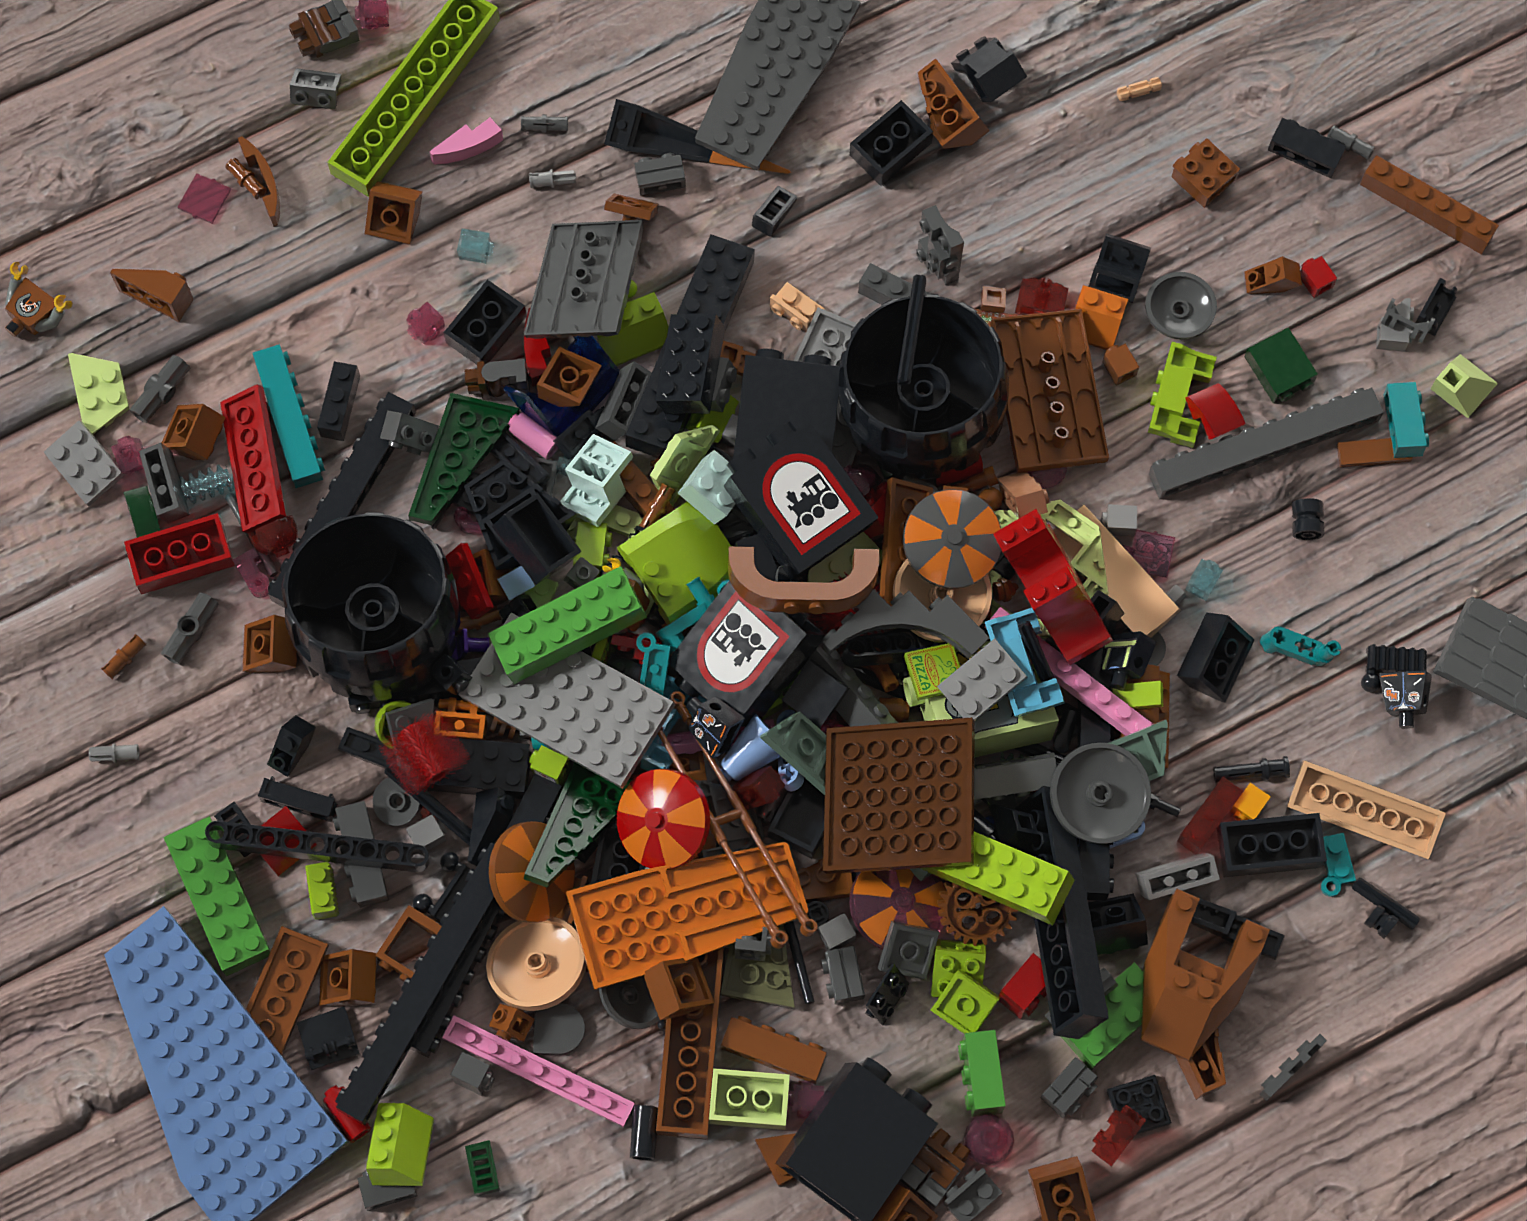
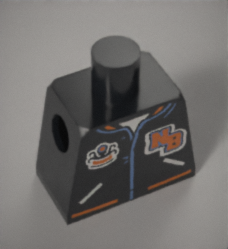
[1380,670,1432,729]
[686,697,745,759]

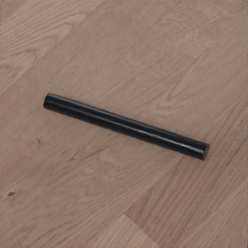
[784,920,815,1004]

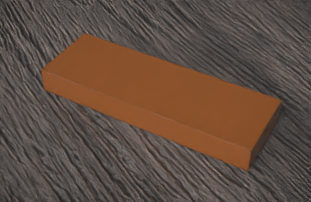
[1337,438,1413,467]

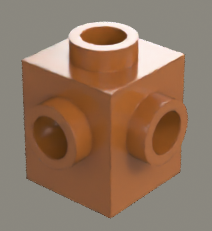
[489,1004,535,1042]

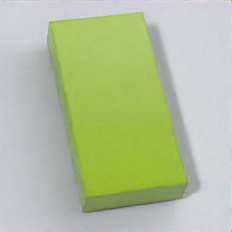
[1113,681,1163,709]

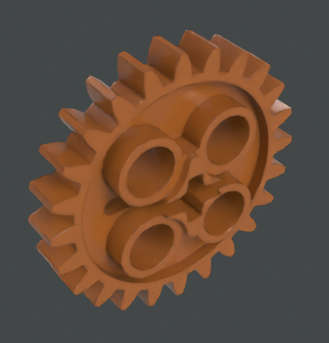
[937,882,1018,946]

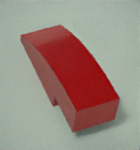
[524,307,551,387]

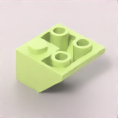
[1431,354,1498,418]

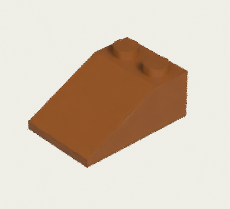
[110,269,194,322]
[1028,1156,1096,1221]

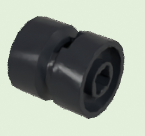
[1292,498,1324,540]

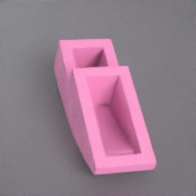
[429,117,503,165]

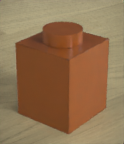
[1102,343,1139,386]

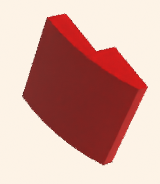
[1185,383,1246,440]
[246,806,317,876]

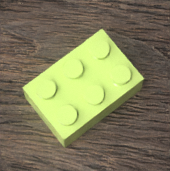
[709,1068,790,1130]

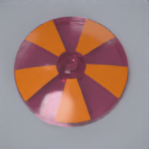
[849,869,946,950]

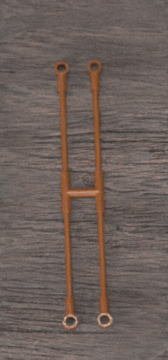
[657,691,817,949]

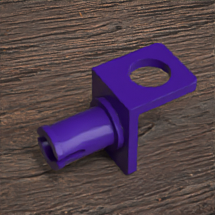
[451,628,489,661]

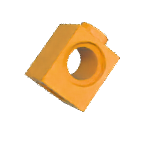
[1230,783,1271,821]

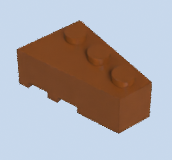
[1175,1028,1226,1100]

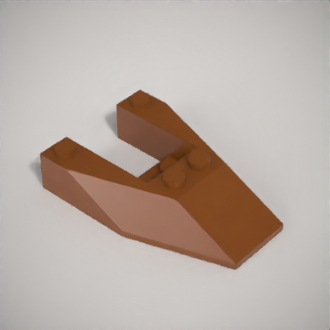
[1141,888,1270,1061]

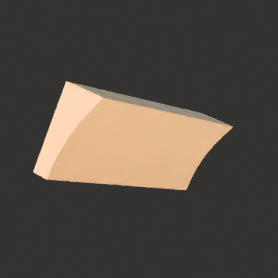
[1053,505,1181,638]
[1287,760,1446,859]

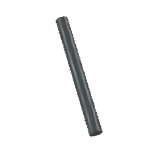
[225,493,279,577]

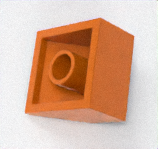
[1075,285,1128,350]

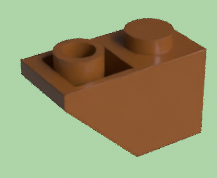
[1244,256,1302,294]

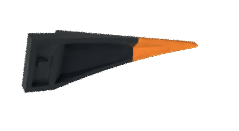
[604,99,791,174]

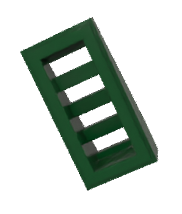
[465,1140,501,1197]

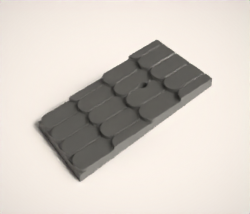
[524,220,644,339]
[1433,597,1527,719]

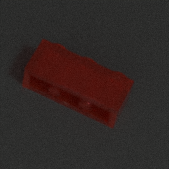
[1177,777,1243,855]

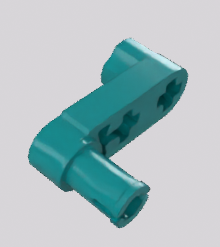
[656,577,715,652]
[1260,626,1341,666]

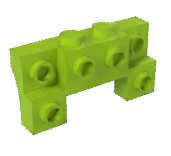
[1148,342,1217,448]

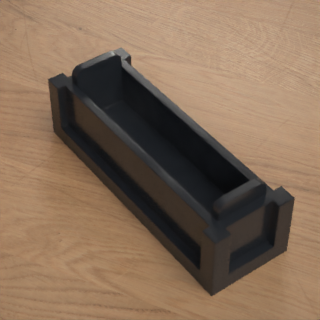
[258,776,338,823]

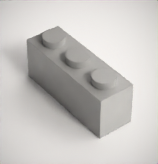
[1135,852,1220,900]

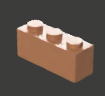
[997,472,1049,518]

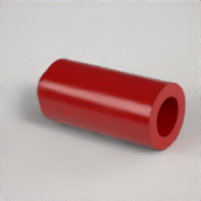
[323,1085,372,1143]

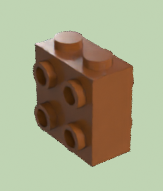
[1171,138,1240,208]

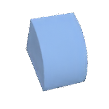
[498,566,535,600]

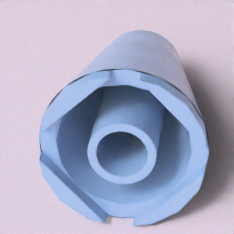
[720,714,781,782]

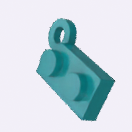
[636,632,672,695]
[1321,833,1356,897]

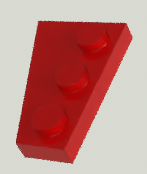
[445,543,494,619]

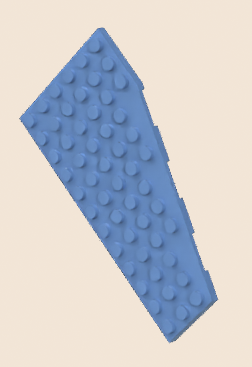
[104,906,349,1221]

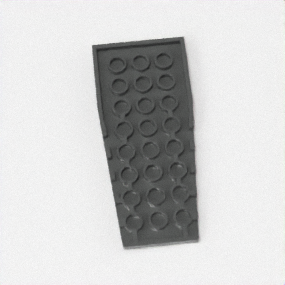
[695,0,861,171]

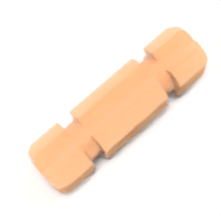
[1117,77,1162,101]

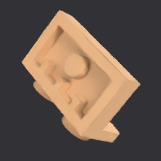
[770,282,825,332]

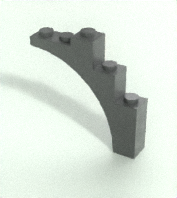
[822,589,990,659]

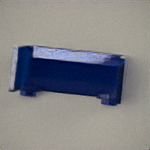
[503,336,619,437]

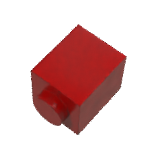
[1300,256,1337,298]

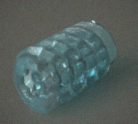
[179,464,234,504]

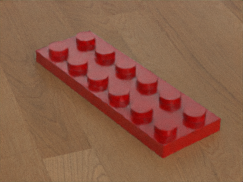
[220,384,286,534]

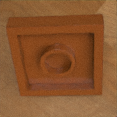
[604,193,659,221]

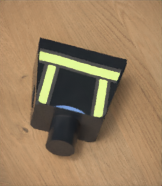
[1101,631,1157,691]

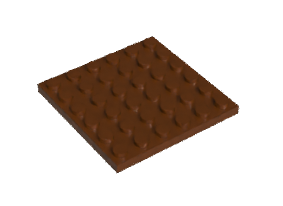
[823,717,975,874]

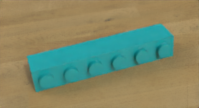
[252,344,325,488]

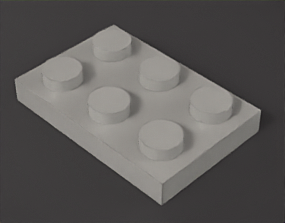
[44,420,125,506]
[937,638,1028,721]

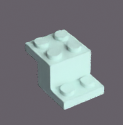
[560,434,633,527]

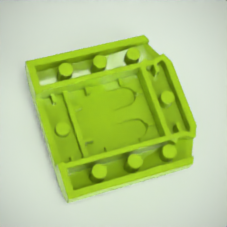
[617,502,731,625]

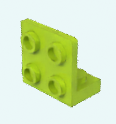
[931,939,986,997]

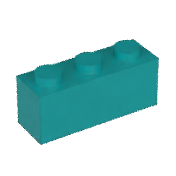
[1383,382,1429,458]

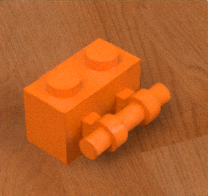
[434,697,488,740]

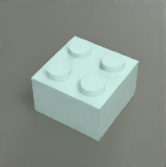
[678,450,736,524]

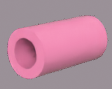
[508,413,558,460]

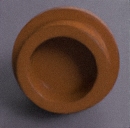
[992,578,1019,602]

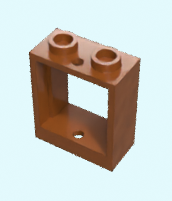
[375,905,442,982]

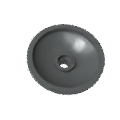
[1145,272,1217,340]
[599,976,660,1029]

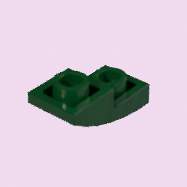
[123,486,161,538]

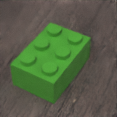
[958,1030,1006,1117]

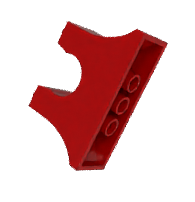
[993,509,1113,665]

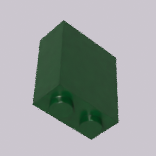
[1244,327,1318,404]

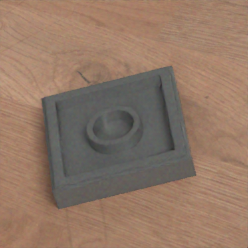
[878,921,940,980]

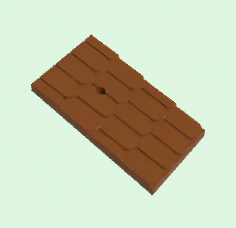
[990,309,1109,473]

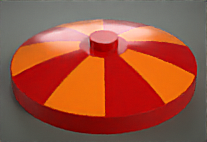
[617,769,710,870]

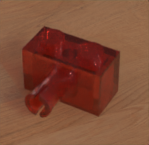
[1015,277,1069,315]

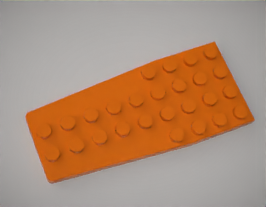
[566,842,808,990]

